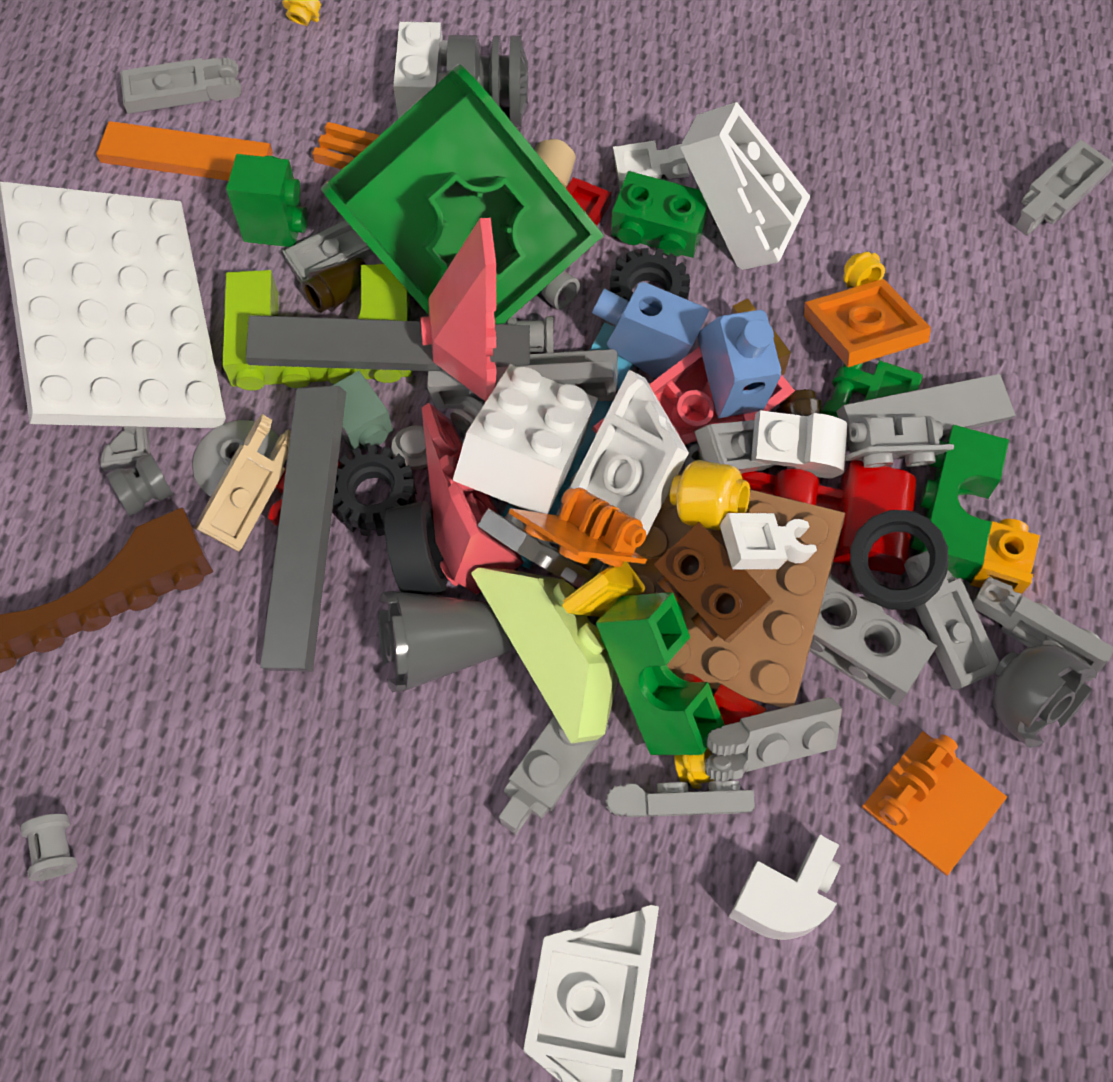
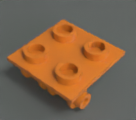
[508,487,647,567]
[862,731,1007,876]

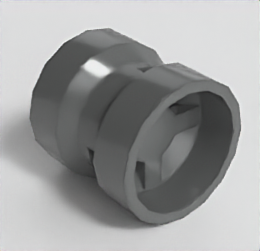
[107,453,173,516]

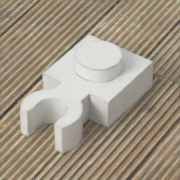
[720,513,817,569]

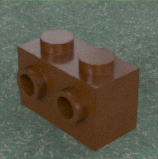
[653,522,774,643]

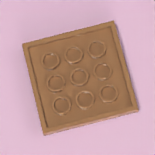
[628,473,845,708]

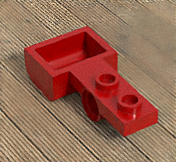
[741,461,917,575]

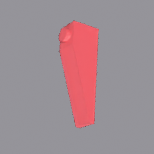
[420,218,496,401]
[592,346,795,445]
[422,403,524,594]

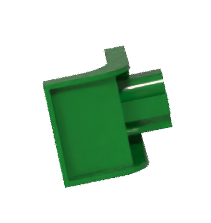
[320,64,604,324]

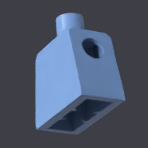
[592,282,710,379]
[697,310,781,418]

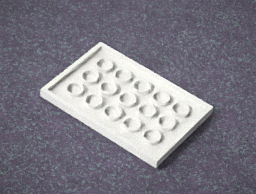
[0,182,226,428]

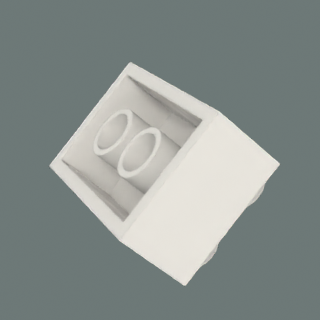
[453,364,598,514]

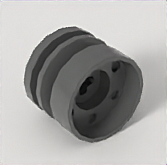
[446,35,528,127]

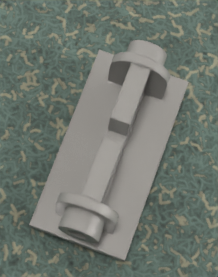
[845,416,954,468]

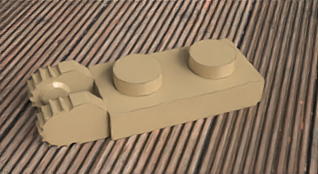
[194,414,291,552]

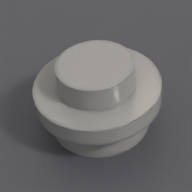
[392,425,428,470]

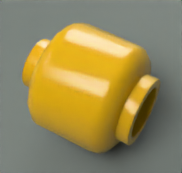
[670,460,750,531]

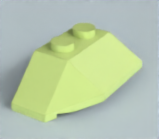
[471,568,618,744]

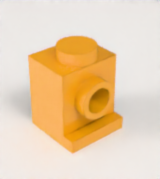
[970,519,1040,595]

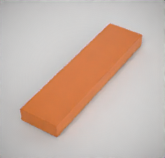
[96,121,273,181]

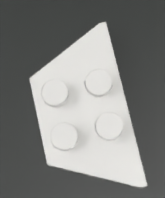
[552,370,689,545]
[523,905,659,1082]

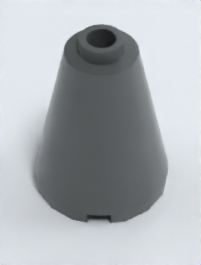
[378,591,511,693]

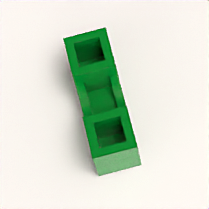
[910,424,1009,582]
[596,592,725,755]

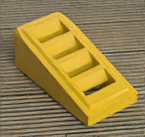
[562,561,645,617]

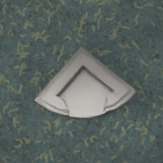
[101,426,151,471]

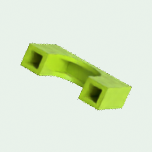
[223,264,412,391]

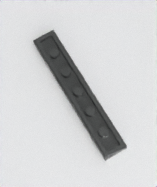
[246,315,530,371]
[260,386,346,672]

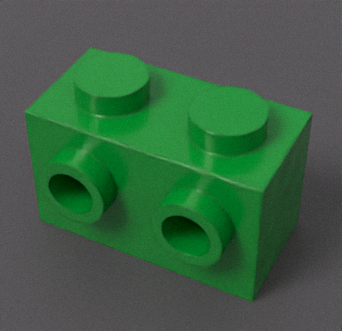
[226,154,308,247]
[611,171,709,258]

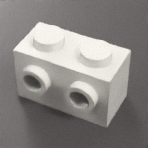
[393,22,448,119]

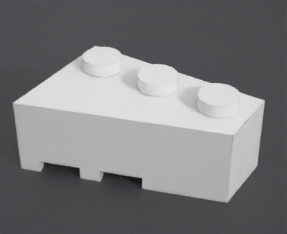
[680,102,810,270]

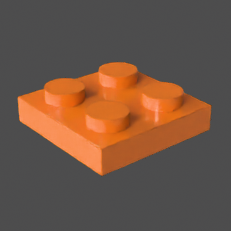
[804,279,931,367]

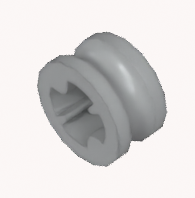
[450,397,484,435]

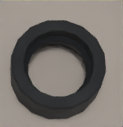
[384,501,447,595]
[850,510,948,610]

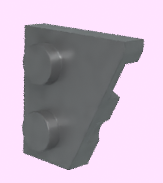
[477,509,596,588]

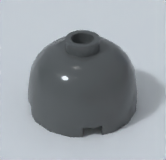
[993,644,1097,748]

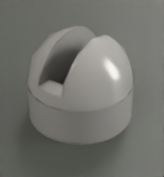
[541,271,580,310]

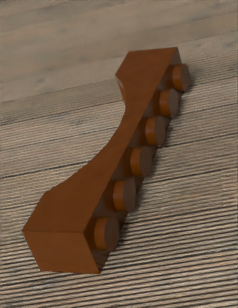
[0,507,213,673]

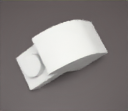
[751,410,848,479]
[729,835,840,940]

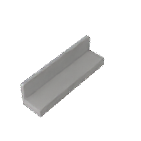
[427,349,618,409]

